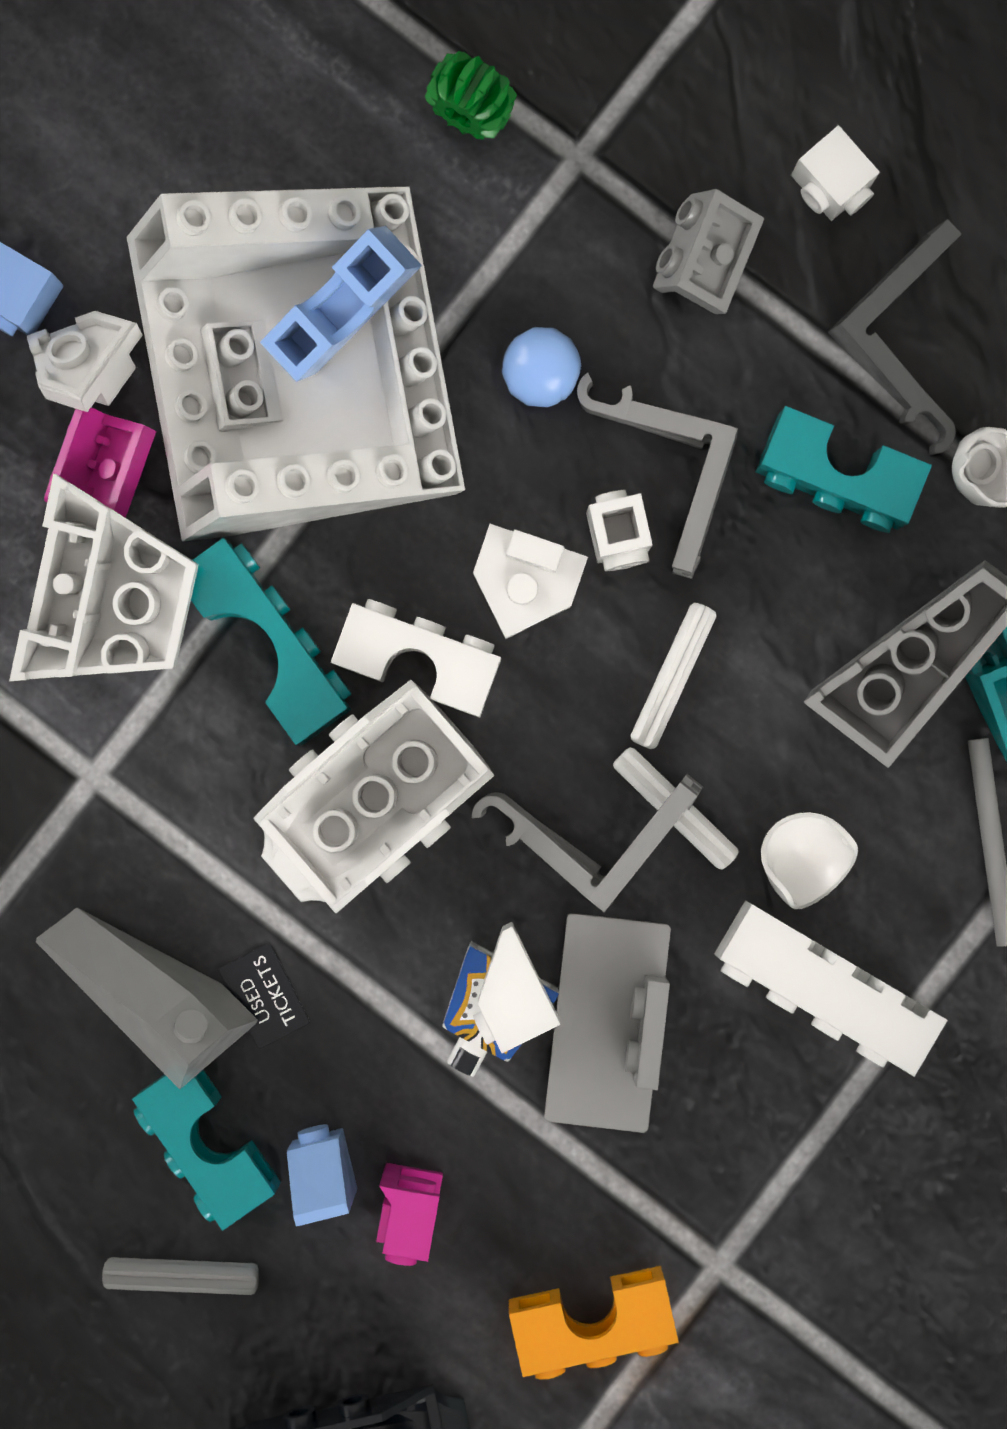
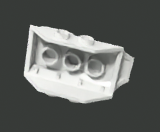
[253,680,494,913]

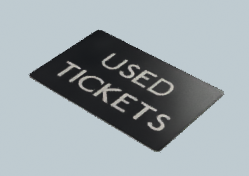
[219,943,310,1049]

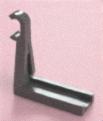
[828,219,962,456]

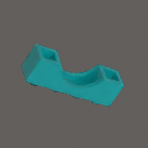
[191,538,352,746]

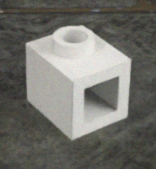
[791,125,880,221]

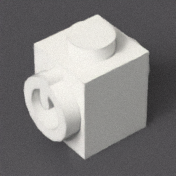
[586,490,653,571]

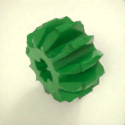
[425,51,517,140]

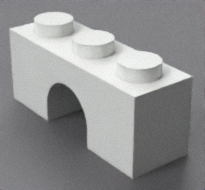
[330,599,501,718]

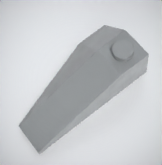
[36,908,257,1089]

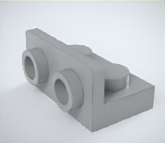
[653,189,765,314]

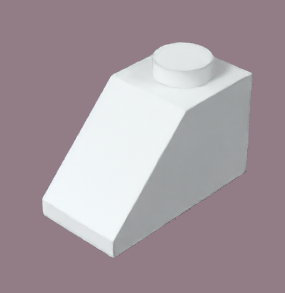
[473,922,560,1053]

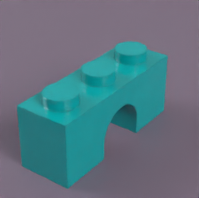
[755,406,932,533]
[132,1070,281,1231]

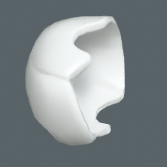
[952,427,1007,508]

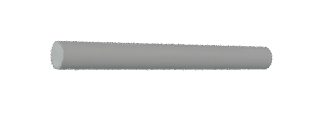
[967,738,1007,946]

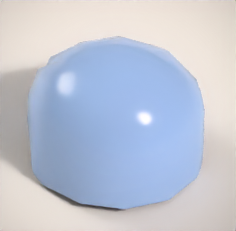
[502,327,581,408]

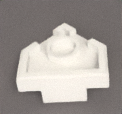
[27,311,143,412]
[473,524,588,639]

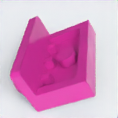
[44,407,156,518]

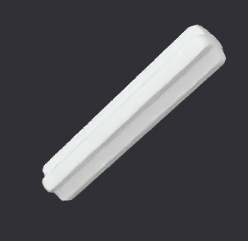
[631,603,716,749]
[613,747,739,870]

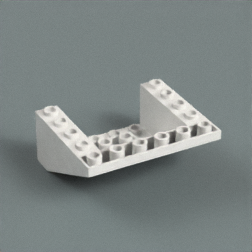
[127,187,465,542]

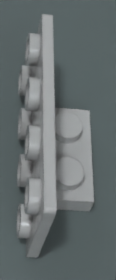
[544,913,671,1133]

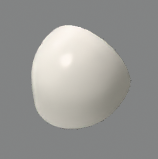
[761,812,858,909]

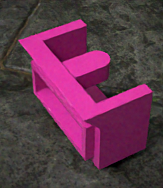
[376,1163,443,1266]

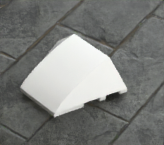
[9,474,199,681]

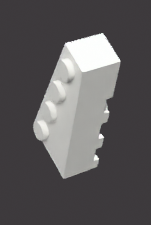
[714,900,948,1077]

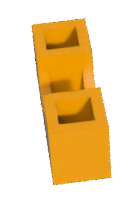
[509,1266,679,1380]

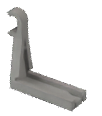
[577,373,738,579]
[472,774,703,912]

